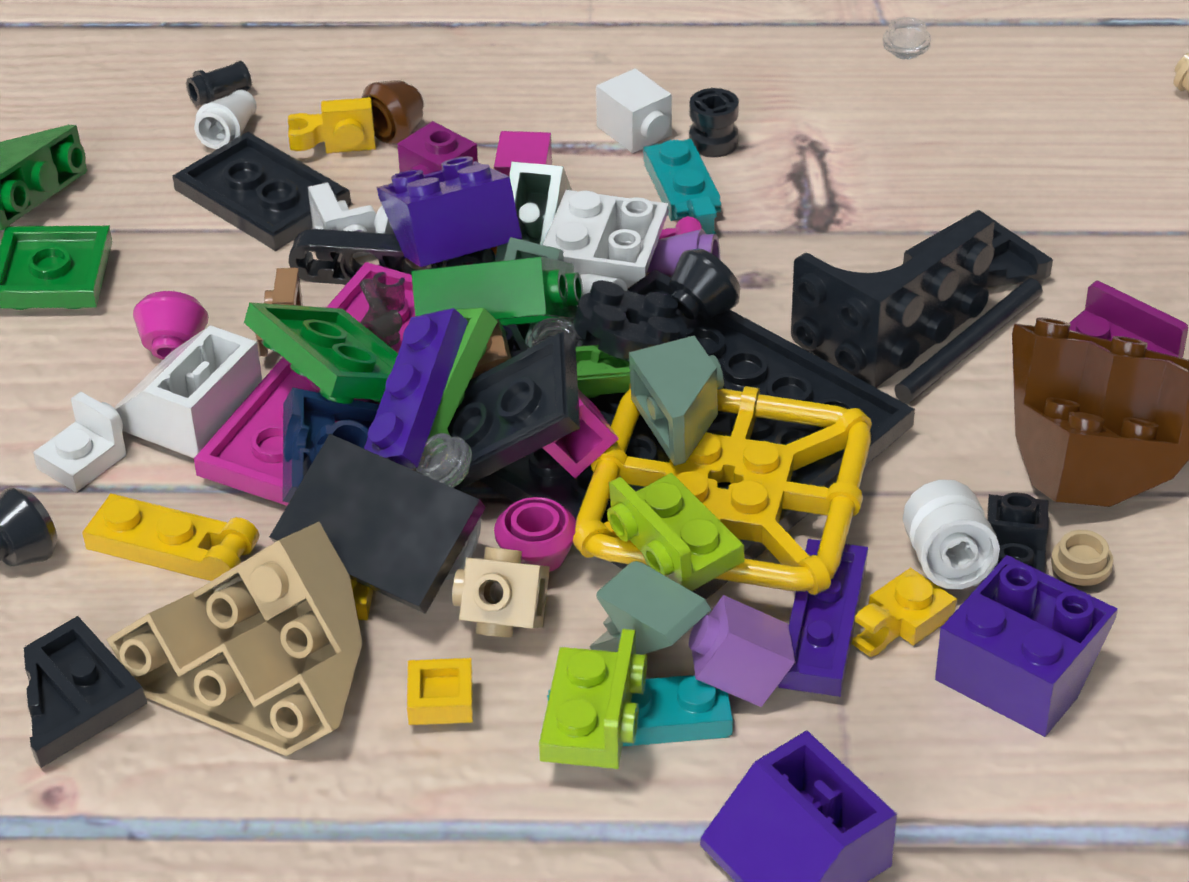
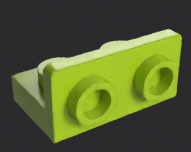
[607,473,745,591]
[539,629,647,769]

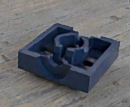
[282,388,380,503]

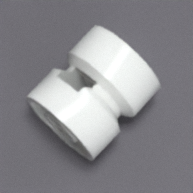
[903,479,1000,589]

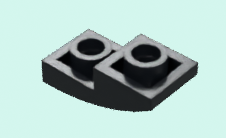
[982,492,1049,581]

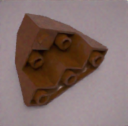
[1012,317,1189,507]

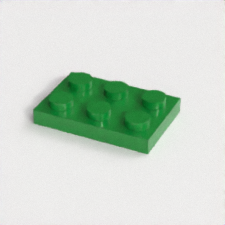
[244,302,398,404]

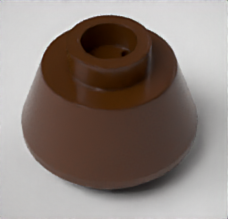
[362,80,424,145]

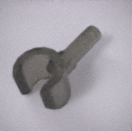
[360,272,405,331]
[360,278,402,347]

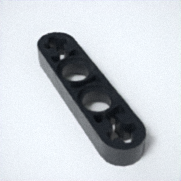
[288,229,496,285]

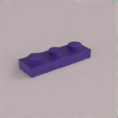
[364,308,468,469]
[778,539,868,697]

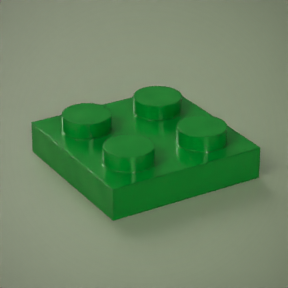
[0,225,113,310]

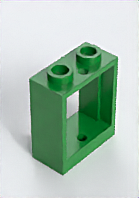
[411,257,583,325]

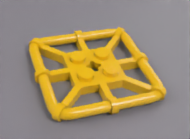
[573,384,872,595]

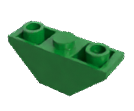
[0,125,88,230]

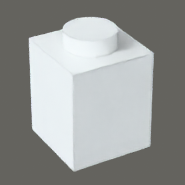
[596,69,672,153]

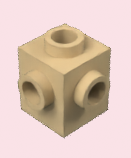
[452,547,550,638]

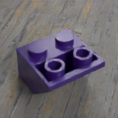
[377,157,522,267]
[935,555,1118,737]
[700,730,897,882]

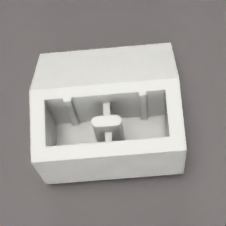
[543,190,669,287]
[114,325,262,458]

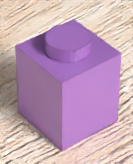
[689,595,795,707]

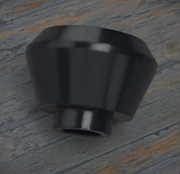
[669,249,740,320]
[0,488,57,566]

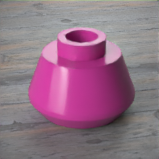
[133,291,209,360]
[494,497,576,572]

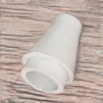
[194,90,257,149]

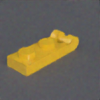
[82,493,260,581]

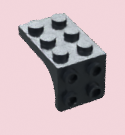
[791,213,995,388]

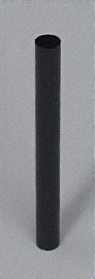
[894,278,1043,404]

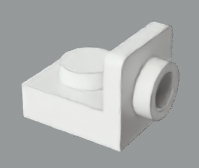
[308,182,376,262]
[33,392,127,493]

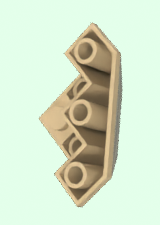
[107,522,362,756]

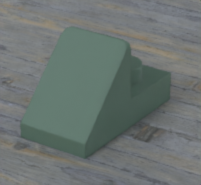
[589,561,712,655]

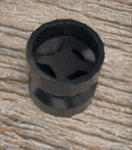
[689,88,739,157]

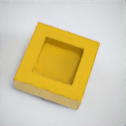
[407,658,473,725]

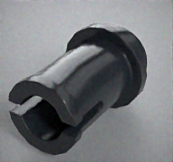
[186,60,252,106]

